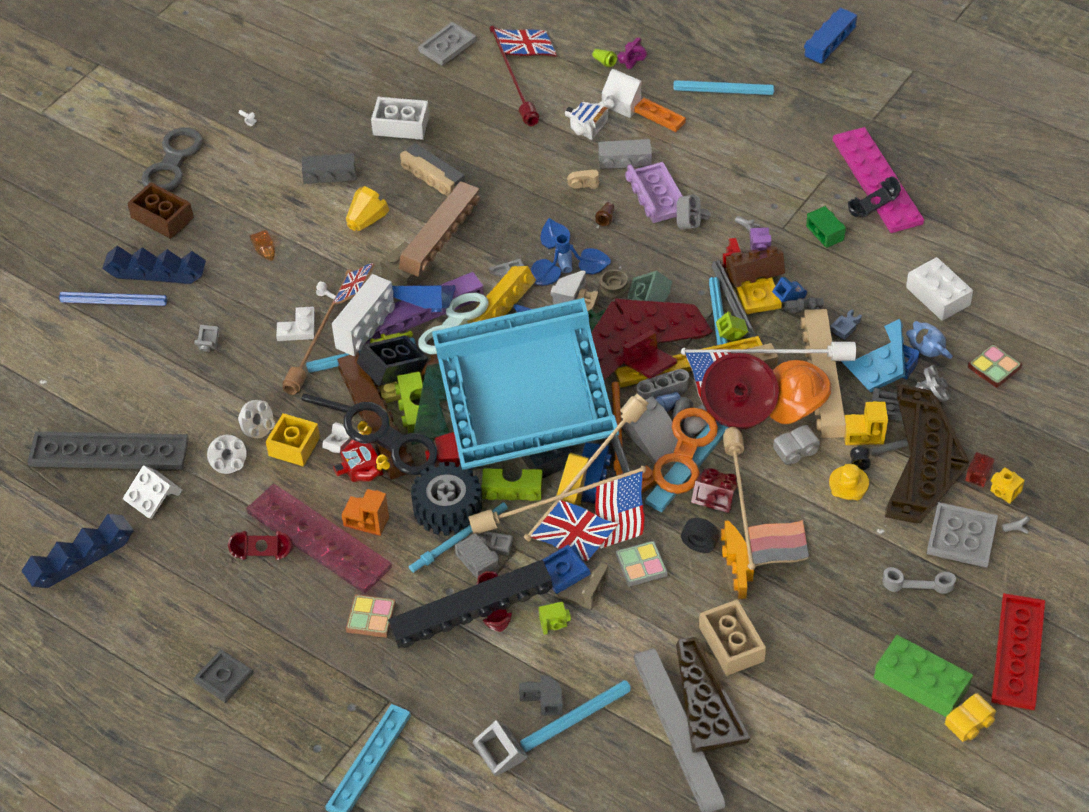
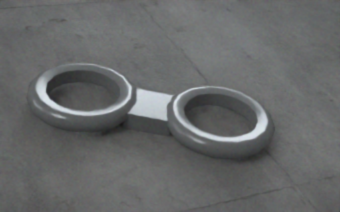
[142,127,203,191]

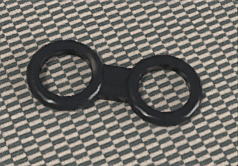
[343,402,438,475]

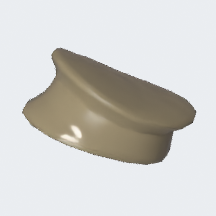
[600,269,629,298]

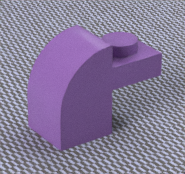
[749,227,771,251]

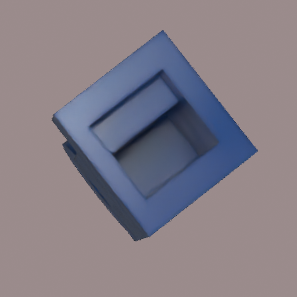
[772,277,807,302]

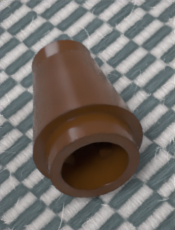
[595,202,615,226]

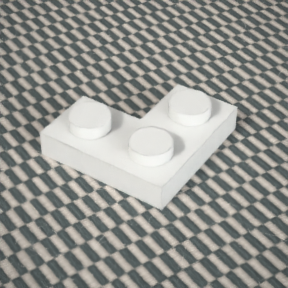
[276,307,315,341]

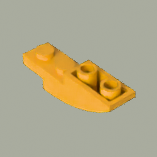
[720,521,754,599]

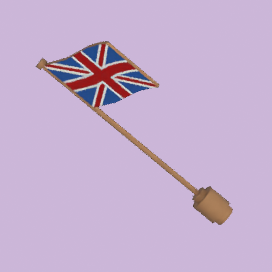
[283,263,375,395]

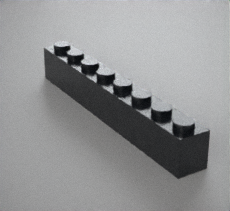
[388,559,553,649]

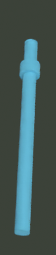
[409,502,508,573]

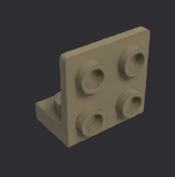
[555,562,608,610]

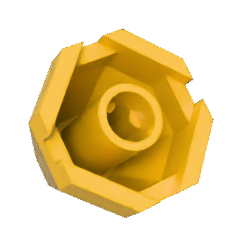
[346,186,390,231]

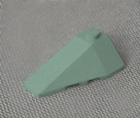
[628,271,672,302]

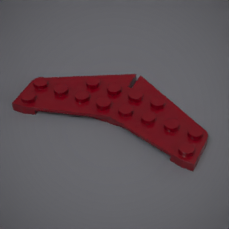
[591,299,713,381]

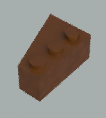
[726,246,785,287]

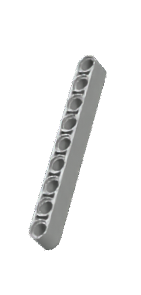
[634,648,725,812]

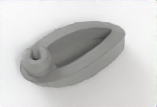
[684,404,708,438]

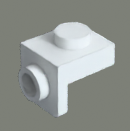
[322,422,351,453]

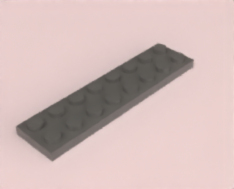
[28,432,189,470]

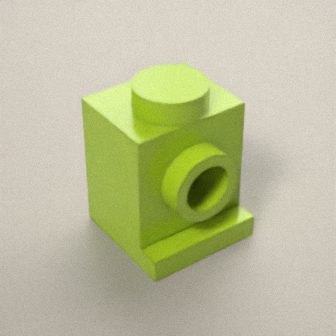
[716,312,748,341]
[539,602,571,635]

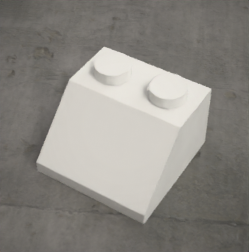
[602,69,641,118]

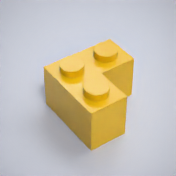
[844,401,888,445]

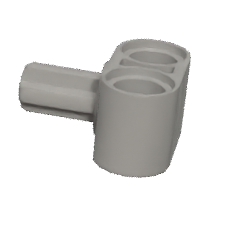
[677,194,711,230]

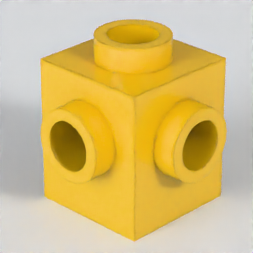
[990,467,1025,503]

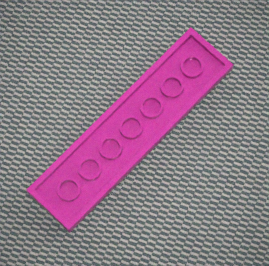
[833,127,924,233]

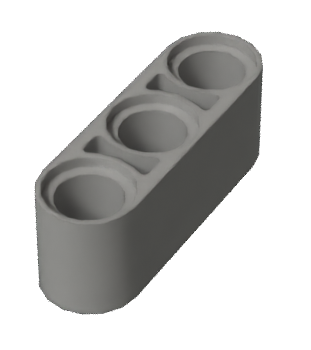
[637,369,689,400]

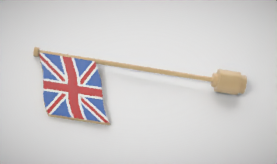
[523,393,649,561]

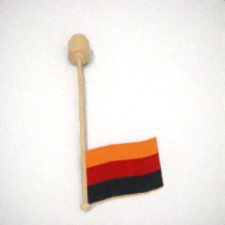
[723,427,809,570]

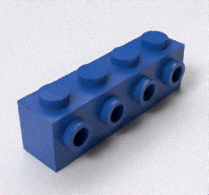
[804,8,857,64]

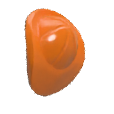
[770,360,831,424]

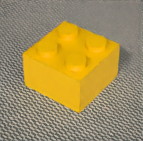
[266,413,320,467]

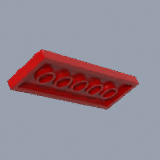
[991,593,1045,710]

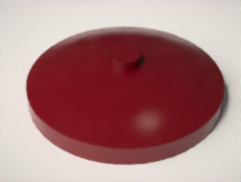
[701,353,779,429]

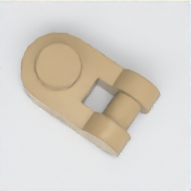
[567,170,599,189]
[577,288,599,311]

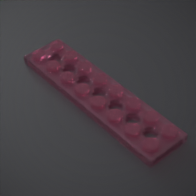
[246,483,392,594]

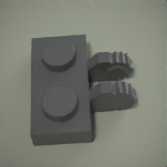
[784,297,824,314]

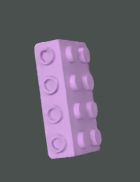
[625,162,682,223]

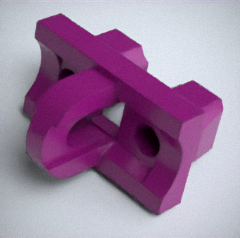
[617,38,647,69]

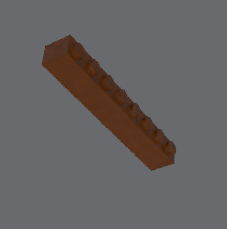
[337,352,414,480]

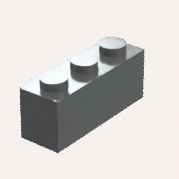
[302,153,356,184]

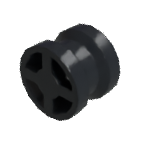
[850,446,871,470]

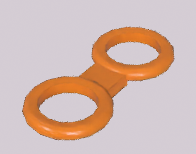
[653,407,718,494]

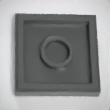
[193,649,254,703]

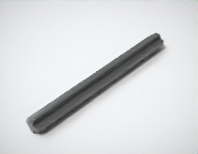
[711,260,757,338]

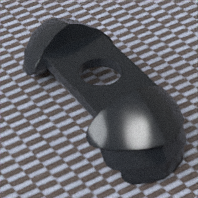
[848,176,901,217]

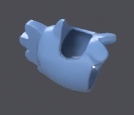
[906,321,953,359]

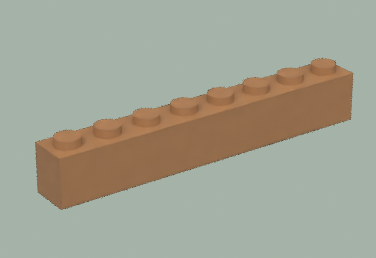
[398,181,480,277]

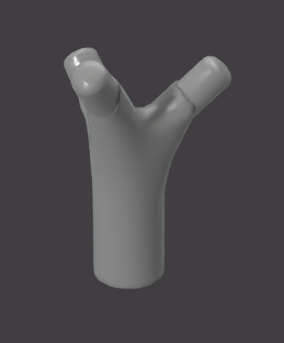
[735,216,760,231]
[1002,516,1030,534]

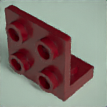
[623,330,677,379]
[691,468,742,513]

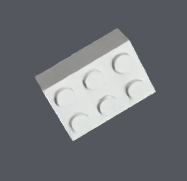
[371,97,429,139]
[906,257,973,321]

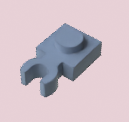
[830,310,862,340]

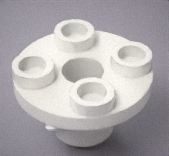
[238,400,275,439]
[207,435,246,474]

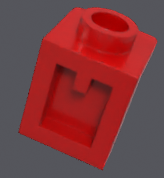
[722,238,741,268]

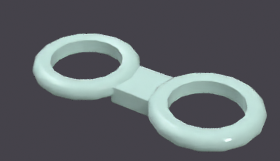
[418,293,489,354]

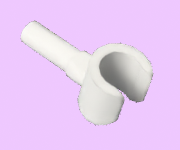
[239,110,257,126]
[316,282,336,299]

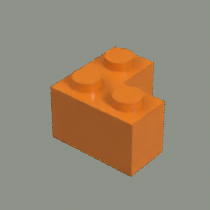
[342,489,389,536]

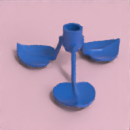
[531,218,611,286]

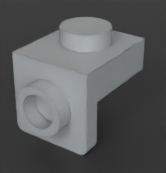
[194,325,220,352]

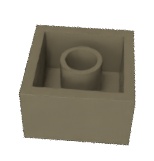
[380,242,433,286]

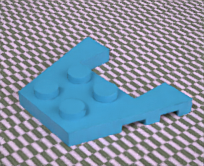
[841,319,905,392]

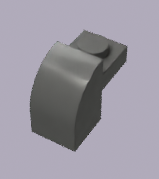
[519,675,563,716]

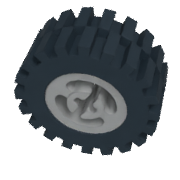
[411,462,482,536]

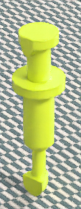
[370,331,413,343]

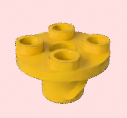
[829,464,869,500]

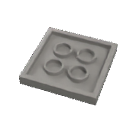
[926,502,998,568]

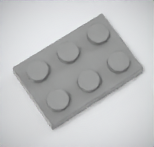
[418,22,476,66]

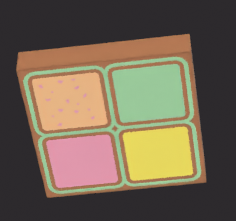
[346,594,396,638]

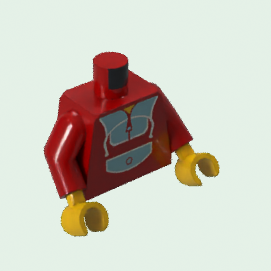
[333,421,390,482]

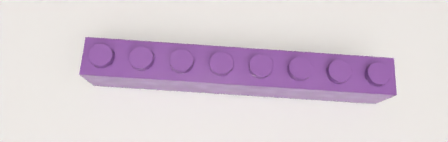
[365,272,484,344]

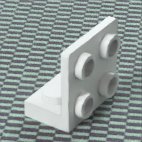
[123,465,183,519]

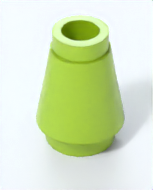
[592,48,617,67]

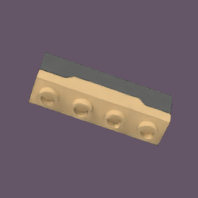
[400,143,465,196]

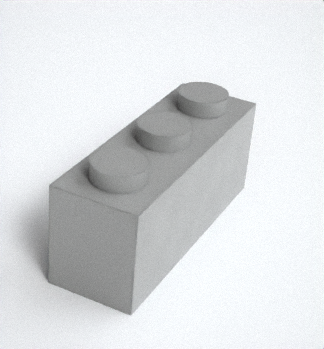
[598,139,652,169]

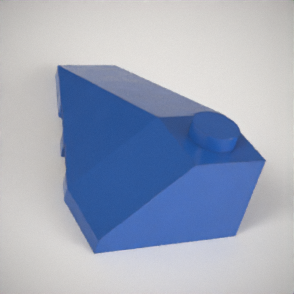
[392,285,456,312]

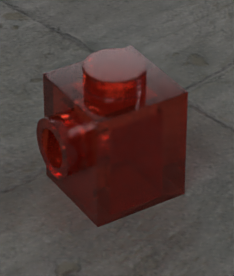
[965,452,995,488]

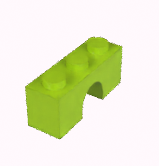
[394,372,431,433]
[481,468,543,501]

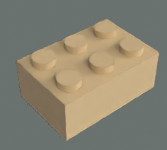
[699,599,766,676]

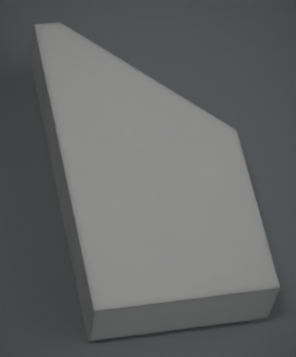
[489,259,524,278]
[477,532,513,556]

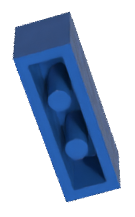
[581,442,612,504]

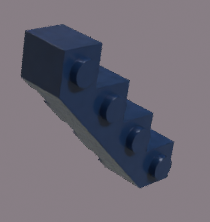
[102,245,206,284]
[22,514,134,588]

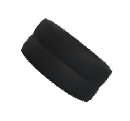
[681,518,720,553]

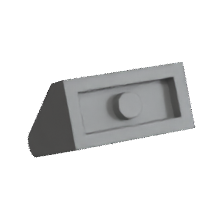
[473,720,528,776]

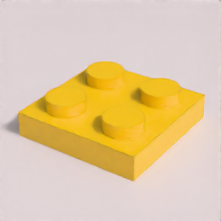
[736,277,782,314]

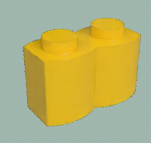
[945,693,996,742]

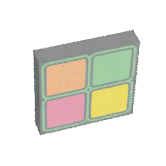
[616,541,667,587]

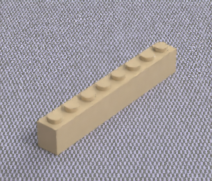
[800,309,846,438]

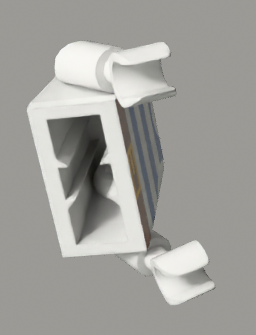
[565,94,617,140]

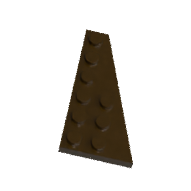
[676,637,750,753]

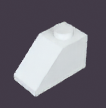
[551,271,586,304]

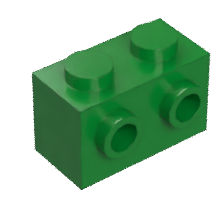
[806,206,846,248]

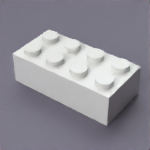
[332,274,395,356]

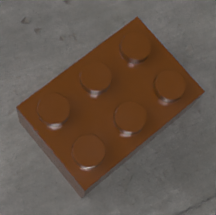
[127,182,194,239]

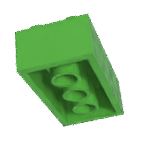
[874,635,973,717]

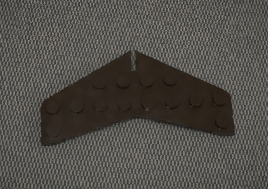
[885,384,969,524]

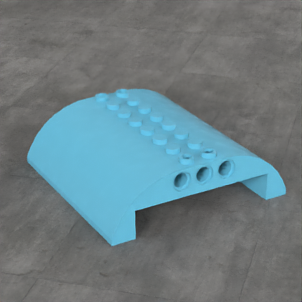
[432,298,619,470]

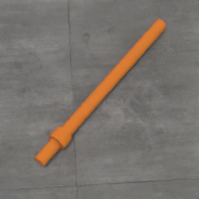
[612,382,623,476]

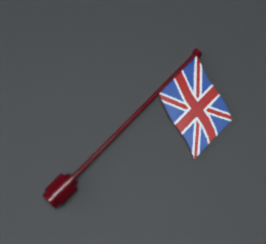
[489,25,557,126]

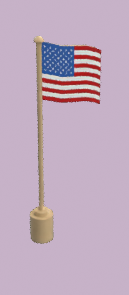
[469,466,646,549]

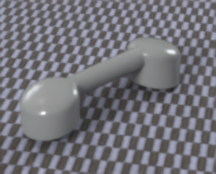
[882,568,956,594]

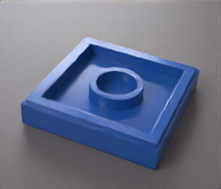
[543,544,591,594]

